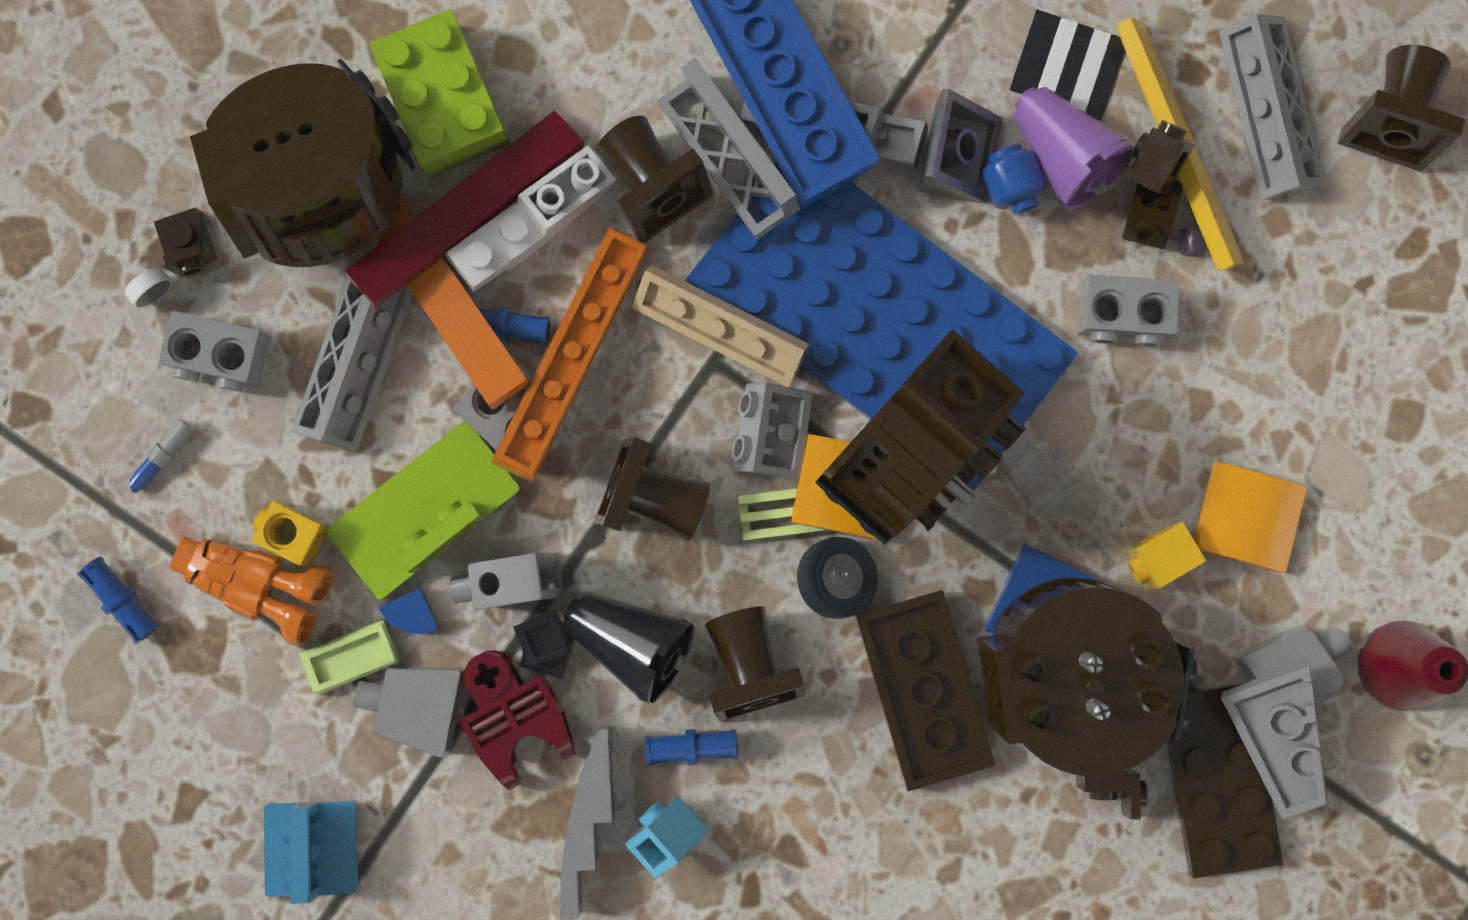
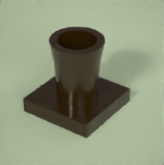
[1337,45,1465,172]
[596,115,714,243]
[594,437,710,542]
[704,606,805,722]

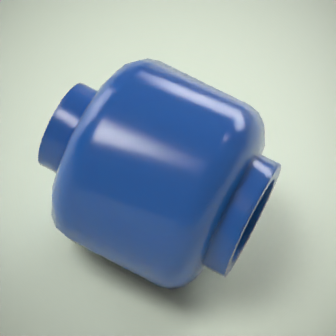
[982,144,1047,215]

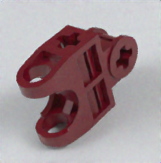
[459,650,576,790]

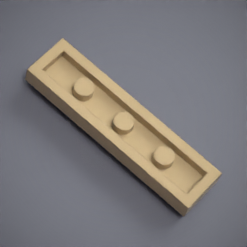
[631,265,810,388]

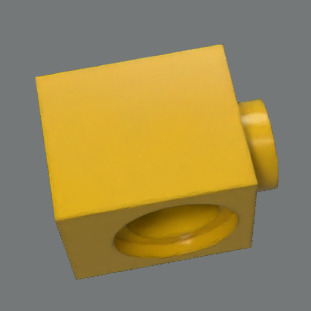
[251,501,329,567]
[1126,521,1206,589]

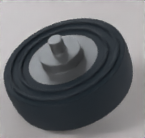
[797,537,878,619]

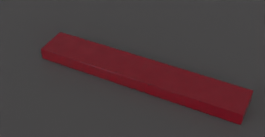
[345,110,584,309]

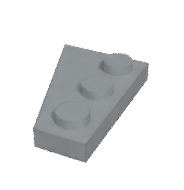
[1221,659,1327,820]

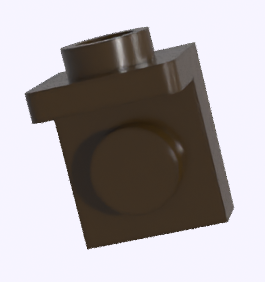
[1122,180,1183,249]
[153,207,217,277]
[1076,768,1148,820]

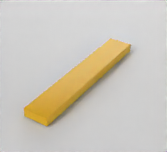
[1116,17,1245,271]

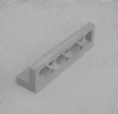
[1219,14,1327,200]
[657,58,801,240]
[291,264,413,454]

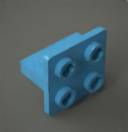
[264,801,358,904]

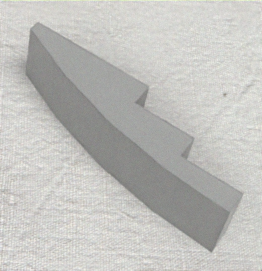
[739,102,929,169]
[560,726,615,919]

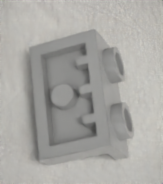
[732,382,813,480]

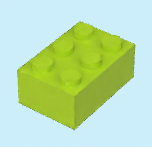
[368,8,510,178]

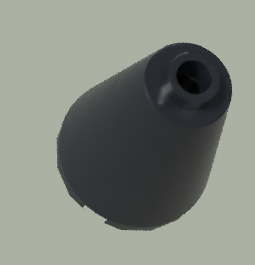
[564,593,695,704]

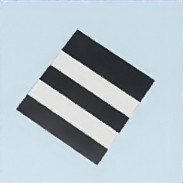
[1009,9,1125,121]

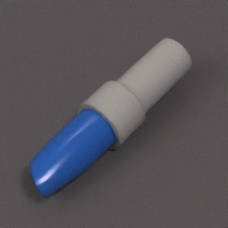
[129,419,195,493]

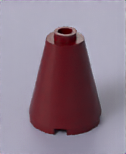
[1358,621,1468,711]

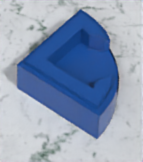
[378,589,440,634]

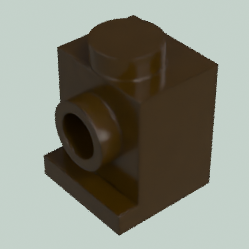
[1119,120,1195,194]

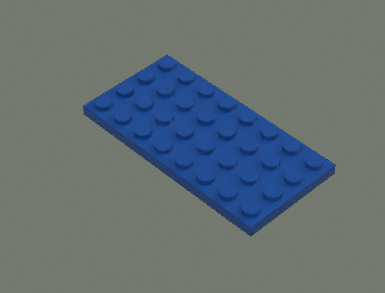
[686,162,1079,491]

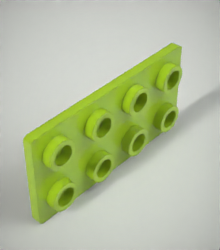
[326,421,521,600]

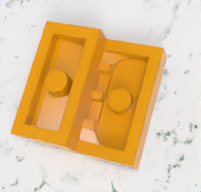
[791,434,881,542]
[1194,462,1307,573]

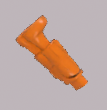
[170,536,334,648]

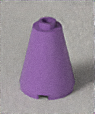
[1013,87,1134,211]

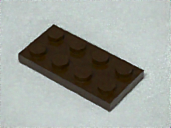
[855,590,996,791]
[1167,682,1283,879]

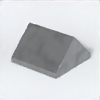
[919,89,1002,203]

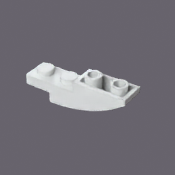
[446,146,616,292]

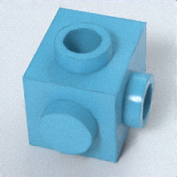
[625,796,709,879]

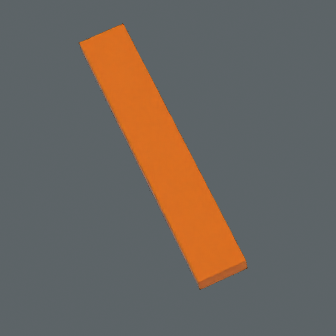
[376,196,530,410]
[491,227,649,483]

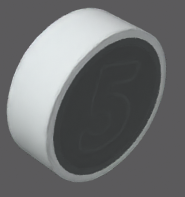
[125,267,172,309]

